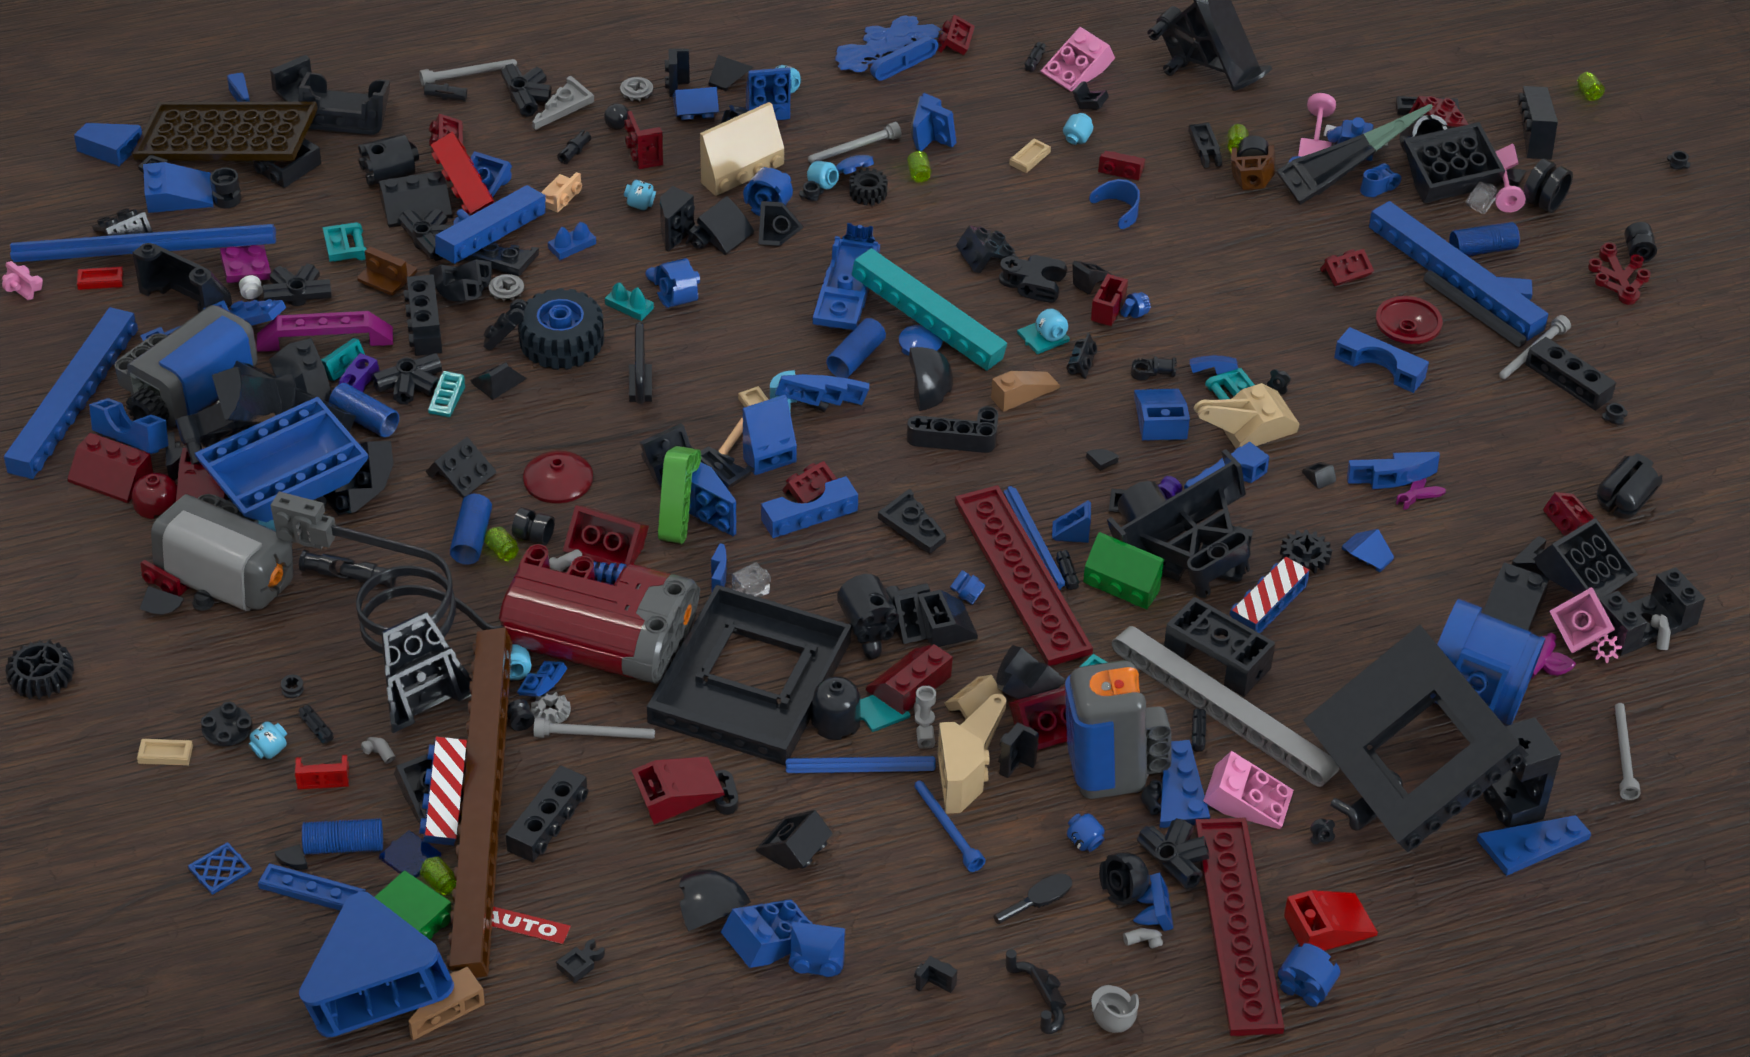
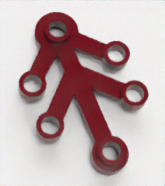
[1588,242,1651,305]

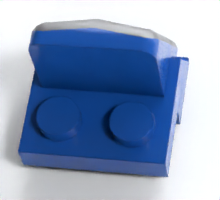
[911,93,957,151]

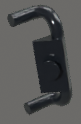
[1330,769,1403,831]
[1005,949,1067,1034]

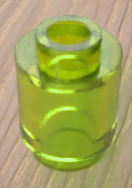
[1578,72,1605,101]
[1228,124,1249,152]
[907,151,931,183]
[485,526,519,561]
[420,857,456,895]

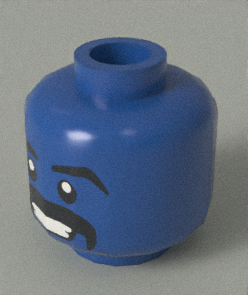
[1067,813,1105,852]

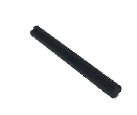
[1423,270,1527,347]

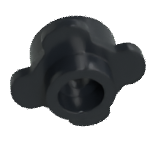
[1667,151,1691,170]
[799,181,824,201]
[1267,369,1291,394]
[1602,403,1628,425]
[1310,818,1335,844]

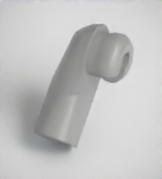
[1651,614,1671,650]
[361,737,396,764]
[1123,928,1163,948]

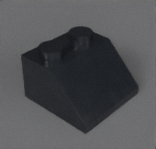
[756,810,833,870]

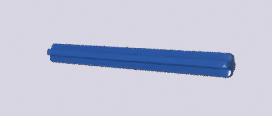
[1003,486,1065,590]
[786,756,936,773]

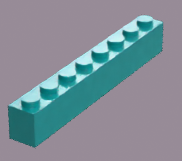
[851,248,1007,371]

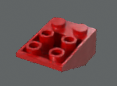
[1284,890,1378,951]

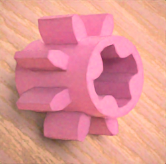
[1590,635,1622,663]

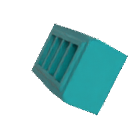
[428,371,465,417]

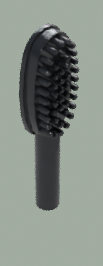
[993,874,1072,924]

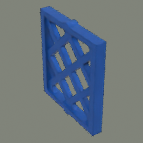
[188,842,252,895]

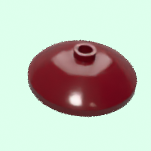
[1376,296,1443,344]
[523,451,593,504]

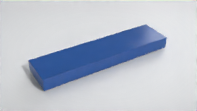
[258,863,366,911]

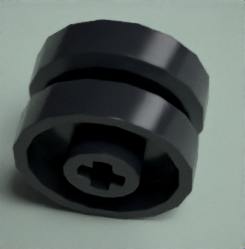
[1523,158,1573,213]

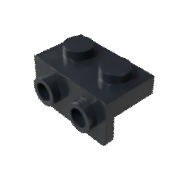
[665,49,690,97]
[998,722,1039,778]

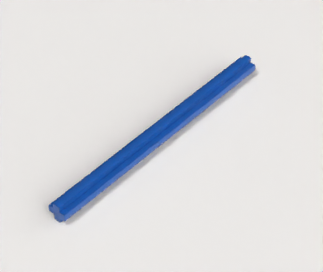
[10,224,276,262]

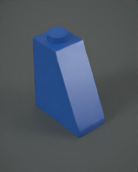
[74,123,142,166]

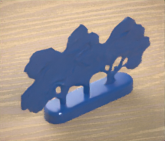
[835,15,941,81]

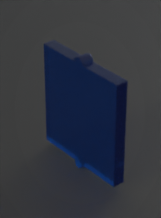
[379,830,442,878]

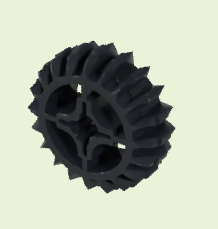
[5,639,75,700]

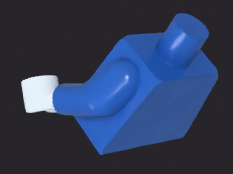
[1323,117,1388,161]

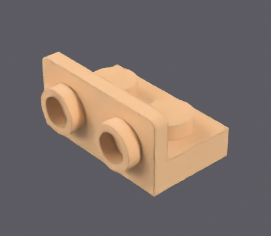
[541,172,582,213]

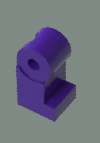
[339,353,380,392]

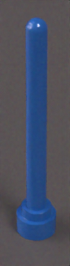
[915,781,986,872]

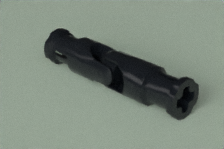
[299,550,397,588]

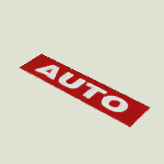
[492,907,571,944]

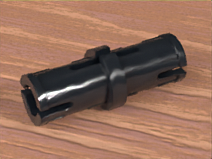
[424,82,467,101]
[557,130,591,164]

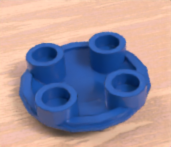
[836,155,874,174]
[899,325,943,355]

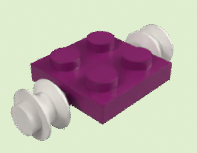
[220,245,271,299]

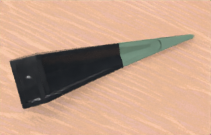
[1277,104,1432,205]

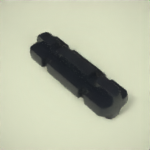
[1024,42,1046,72]
[1056,550,1079,590]
[299,704,334,744]
[1192,708,1206,752]

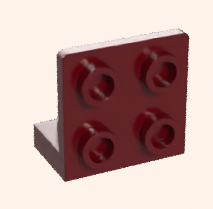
[1409,96,1468,127]
[624,111,663,169]

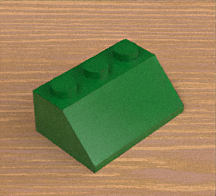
[1083,532,1164,610]

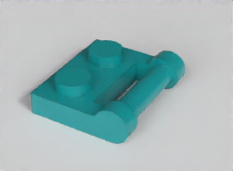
[322,222,367,262]
[1205,368,1255,400]

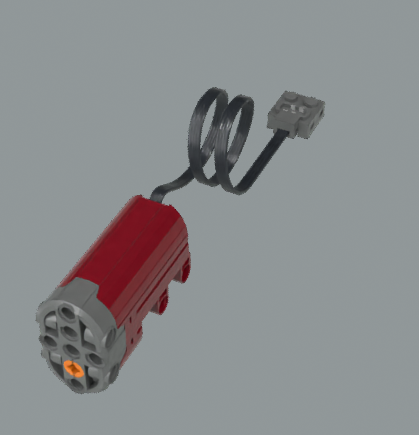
[270,491,700,684]

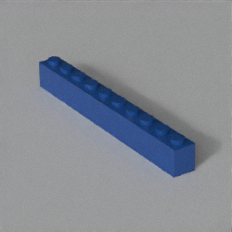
[1369,201,1548,341]
[4,307,138,479]

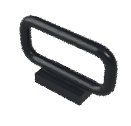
[629,322,652,404]

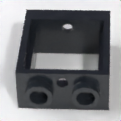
[253,138,322,188]

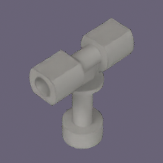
[914,686,936,749]

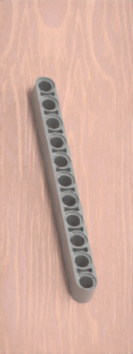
[1112,626,1339,787]

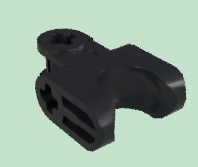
[999,255,1068,303]

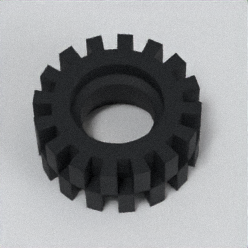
[849,168,888,206]
[126,388,169,422]

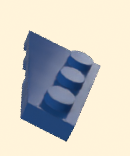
[229,299,286,326]

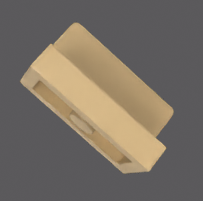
[945,675,1004,719]

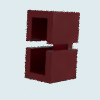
[1091,274,1128,326]

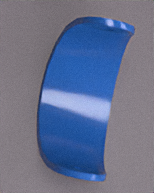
[1089,179,1140,229]

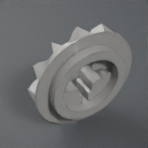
[620,77,653,101]
[489,274,524,301]
[531,692,571,724]

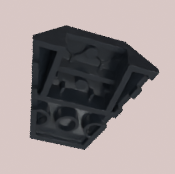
[381,612,472,733]

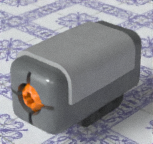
[151,494,293,611]

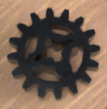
[1280,529,1332,574]

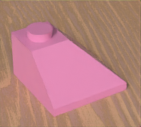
[1550,587,1615,653]

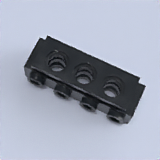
[404,274,442,356]

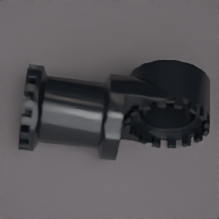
[1131,356,1177,381]

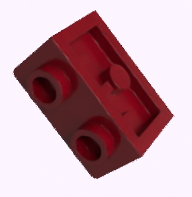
[937,14,975,55]
[429,113,463,153]
[1098,150,1146,181]
[1320,249,1374,287]
[782,461,837,503]
[1543,492,1594,536]
[140,560,190,597]

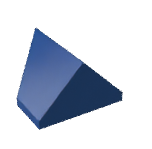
[1342,529,1394,572]

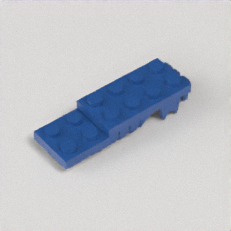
[813,223,880,330]

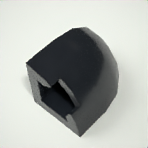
[140,586,184,615]

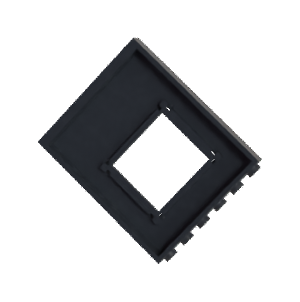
[647,585,852,766]
[1303,624,1529,853]

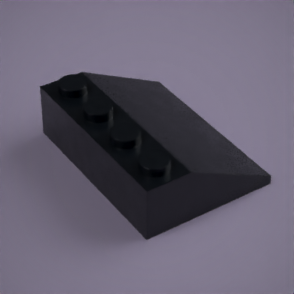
[1403,122,1506,203]
[1533,518,1638,598]

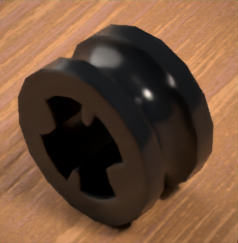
[281,674,304,698]

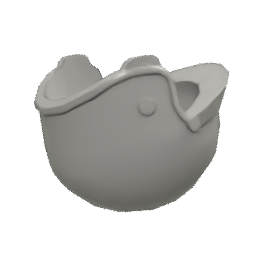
[1091,985,1139,1033]

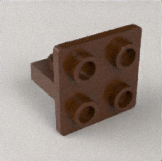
[357,246,417,296]

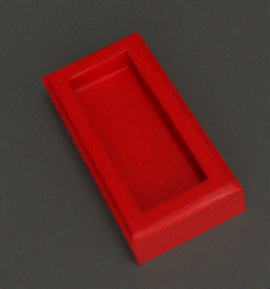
[77,267,124,290]

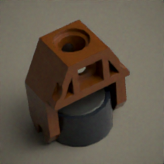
[1231,136,1275,190]

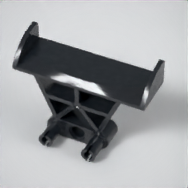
[1147,0,1272,91]
[175,367,296,465]
[1107,449,1251,598]

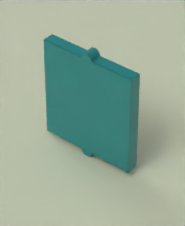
[1017,323,1070,355]
[860,695,910,732]

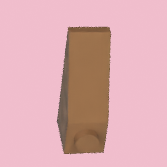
[991,371,1060,412]
[409,967,485,1040]

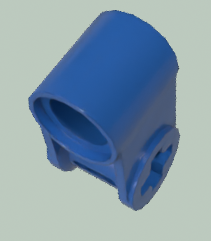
[1360,163,1401,197]

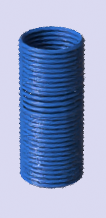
[1449,222,1520,256]
[826,318,886,378]
[329,383,399,438]
[450,494,492,564]
[302,818,383,855]

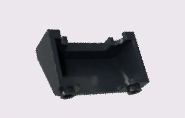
[298,72,390,135]
[132,243,232,312]

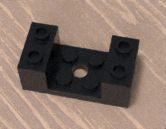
[1599,567,1706,656]
[1164,597,1275,697]
[1483,717,1561,828]

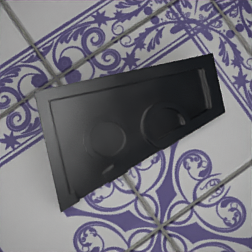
[463,243,539,276]

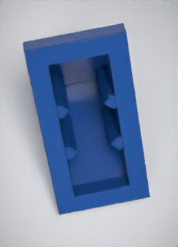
[1052,500,1091,543]

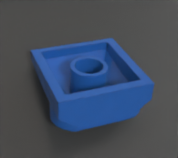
[471,151,512,197]
[789,921,845,977]

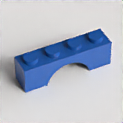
[1334,327,1429,393]
[89,398,169,454]
[1184,442,1270,490]
[761,476,858,538]

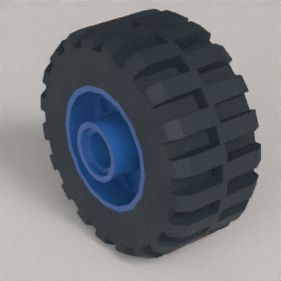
[518,288,604,370]

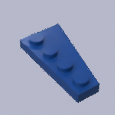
[1160,740,1210,828]
[1477,815,1591,876]

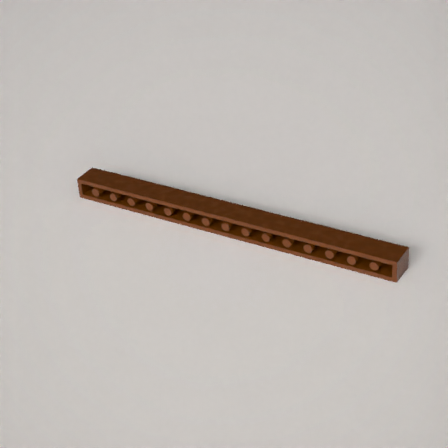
[447,627,512,978]

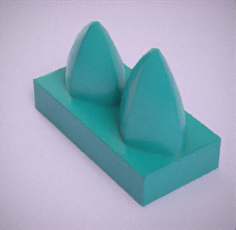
[605,282,654,321]
[321,338,365,381]

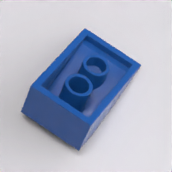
[143,162,213,213]

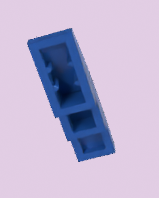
[775,374,869,406]

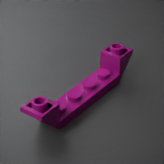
[257,311,393,352]

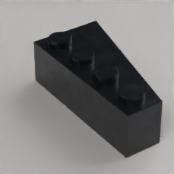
[1517,86,1558,160]

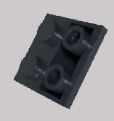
[660,186,695,251]
[918,590,978,647]

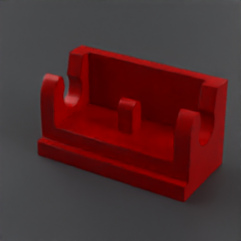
[295,755,349,790]

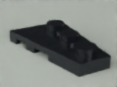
[878,489,946,554]

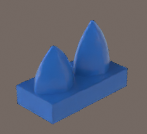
[548,222,596,260]
[1133,873,1174,931]

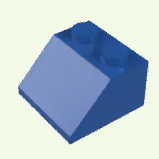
[673,87,719,120]

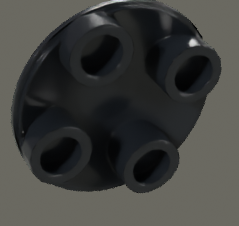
[201,701,252,746]

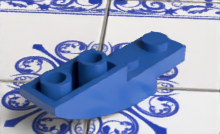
[1347,452,1440,489]

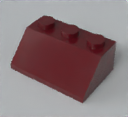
[67,433,153,503]
[563,505,649,568]
[866,644,953,715]
[1009,686,1067,750]

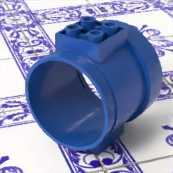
[1430,598,1546,726]

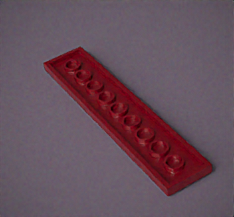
[955,485,1093,666]
[1195,818,1284,1036]

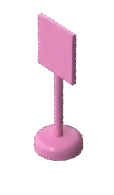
[1298,93,1336,157]
[1495,144,1526,212]

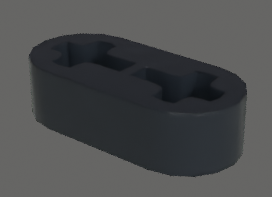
[714,770,738,815]

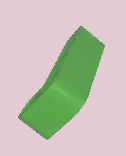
[658,446,701,544]

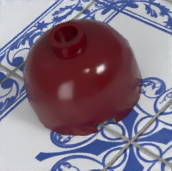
[132,473,177,519]

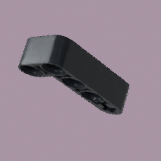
[907,406,998,453]

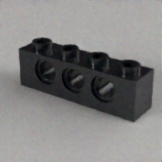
[1525,337,1616,411]
[506,765,589,863]

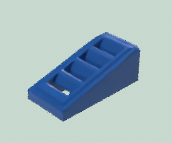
[227,73,250,102]

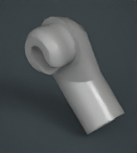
[549,549,582,572]

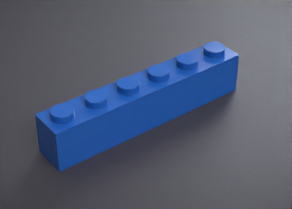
[435,185,546,264]

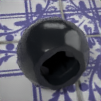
[604,103,629,129]

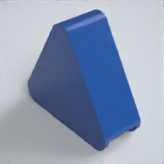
[299,892,454,1037]

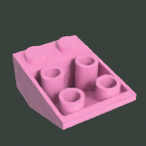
[1041,27,1115,92]
[1203,751,1294,829]

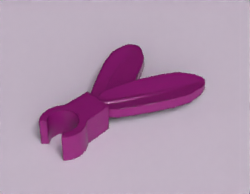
[1396,478,1446,510]

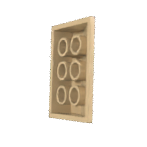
[700,102,784,196]

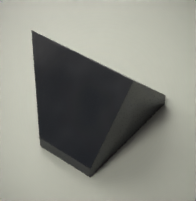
[708,55,754,91]
[758,201,804,246]
[470,362,527,400]

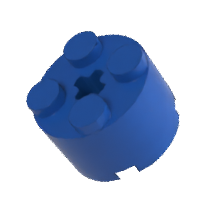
[743,167,793,216]
[654,258,700,307]
[1278,943,1340,1007]

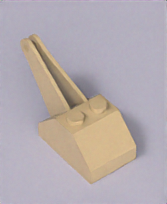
[1194,383,1299,449]
[938,694,1006,814]

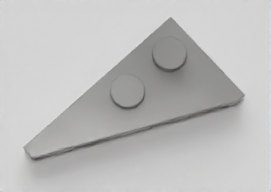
[532,76,594,130]

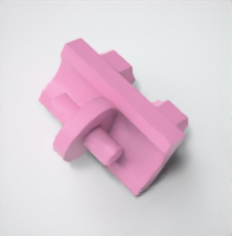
[2,261,43,300]

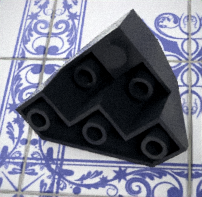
[323,441,394,516]

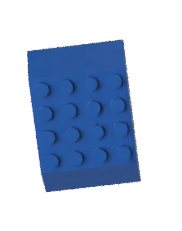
[195,397,368,522]

